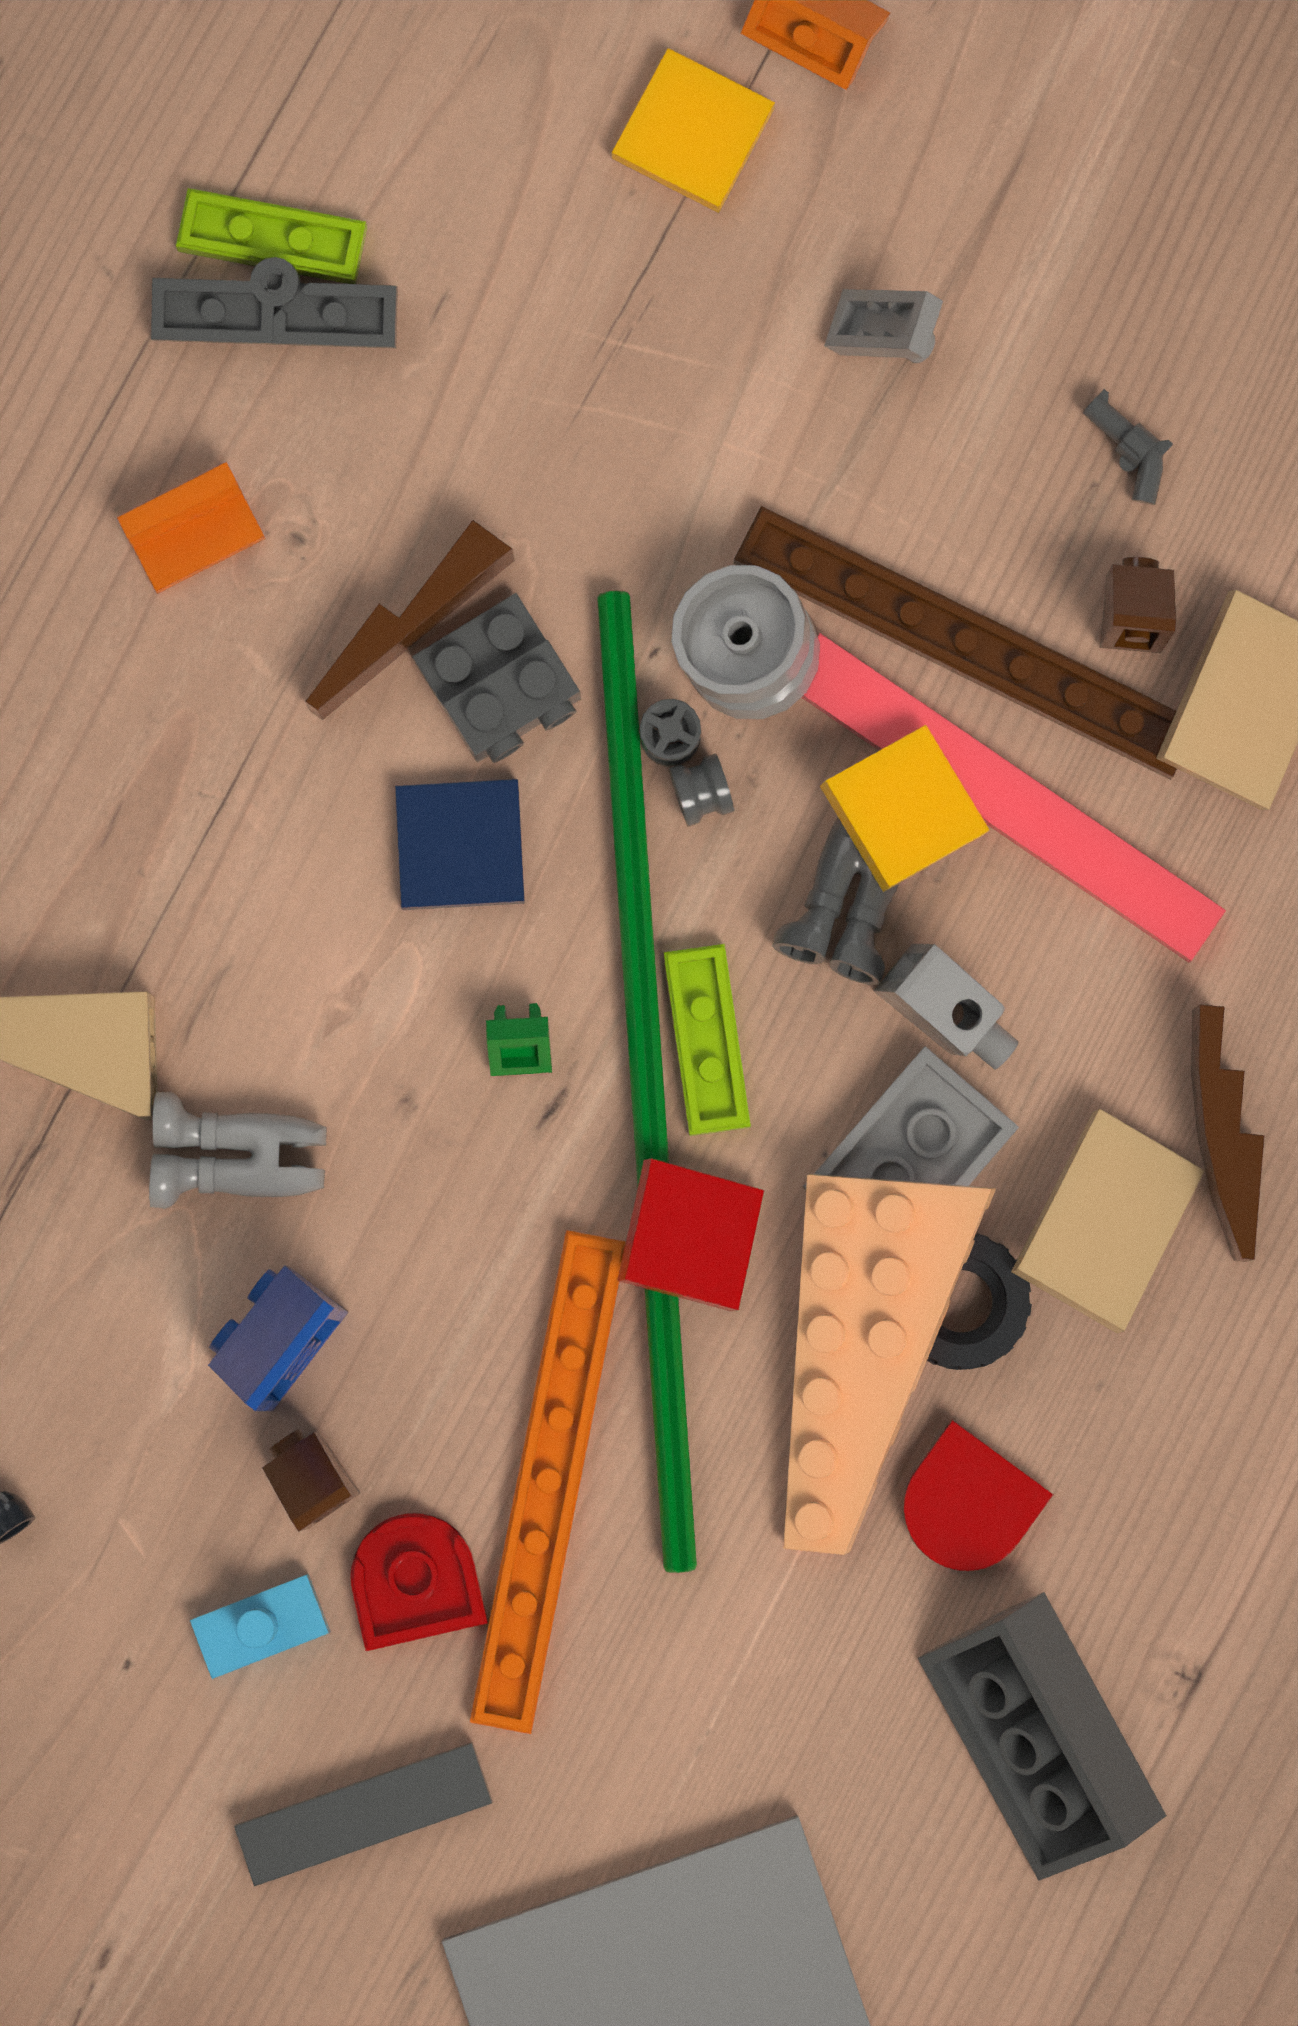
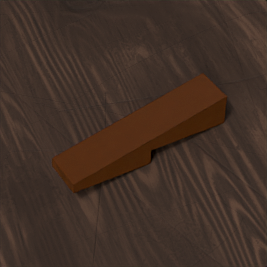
[305,520,515,720]

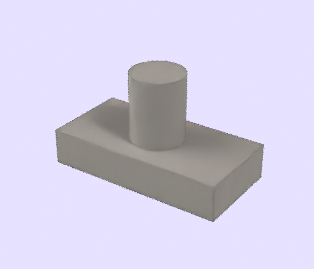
[824,289,943,363]

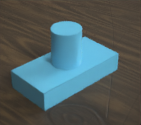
[190,1574,331,1679]

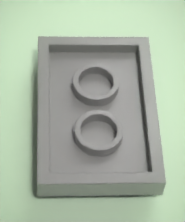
[803,1046,1019,1190]

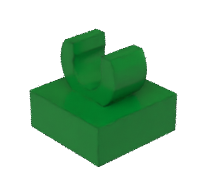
[486,1003,552,1076]

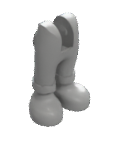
[149,1092,327,1209]

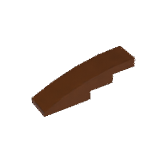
[1191,1004,1265,1262]

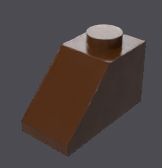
[1100,557,1176,653]
[262,1429,360,1532]

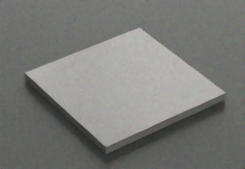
[442,1815,870,2026]

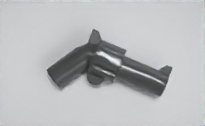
[1083,389,1173,505]

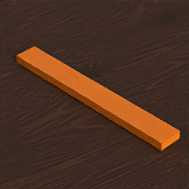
[470,1230,626,1734]

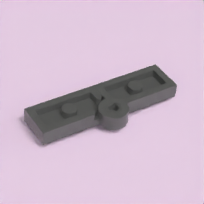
[151,257,398,349]

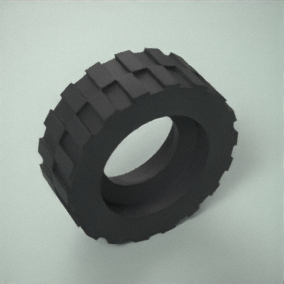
[927,1234,1032,1370]

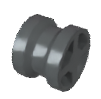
[640,699,701,767]
[669,753,735,827]

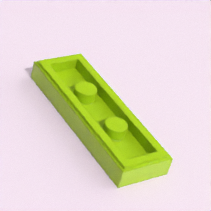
[176,188,367,284]
[664,944,751,1136]

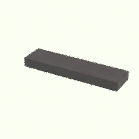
[234,1742,493,1887]

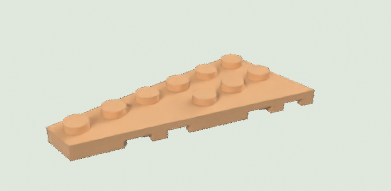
[784,1174,996,1555]

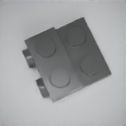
[412,593,581,763]

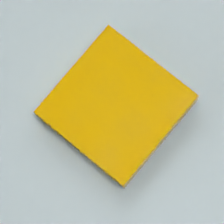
[612,48,775,213]
[820,725,989,892]

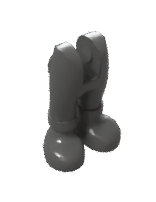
[772,818,899,985]

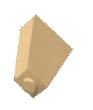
[0,992,157,1120]

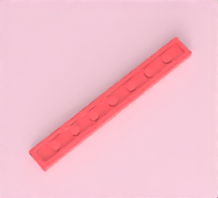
[801,633,1226,963]

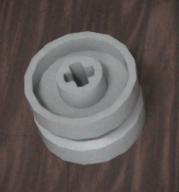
[671,565,820,719]

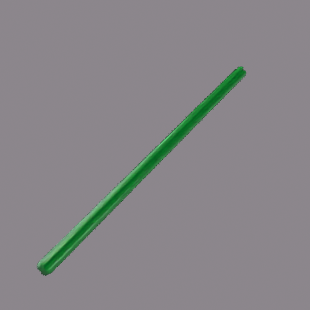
[597,591,697,1573]

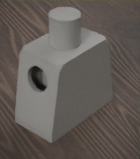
[874,944,1019,1070]

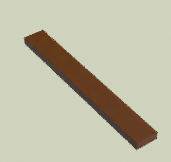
[733,506,1177,780]

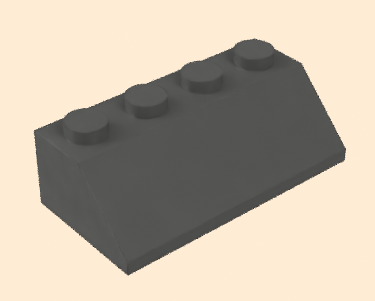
[918,1592,1167,1881]

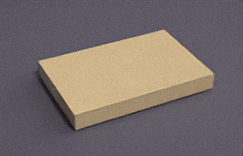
[1156,590,1298,810]
[1011,1108,1205,1334]

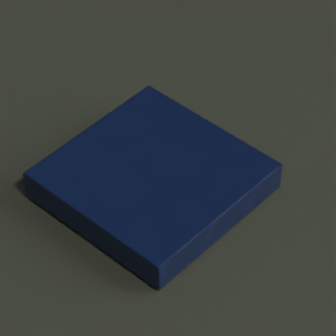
[395,779,525,910]

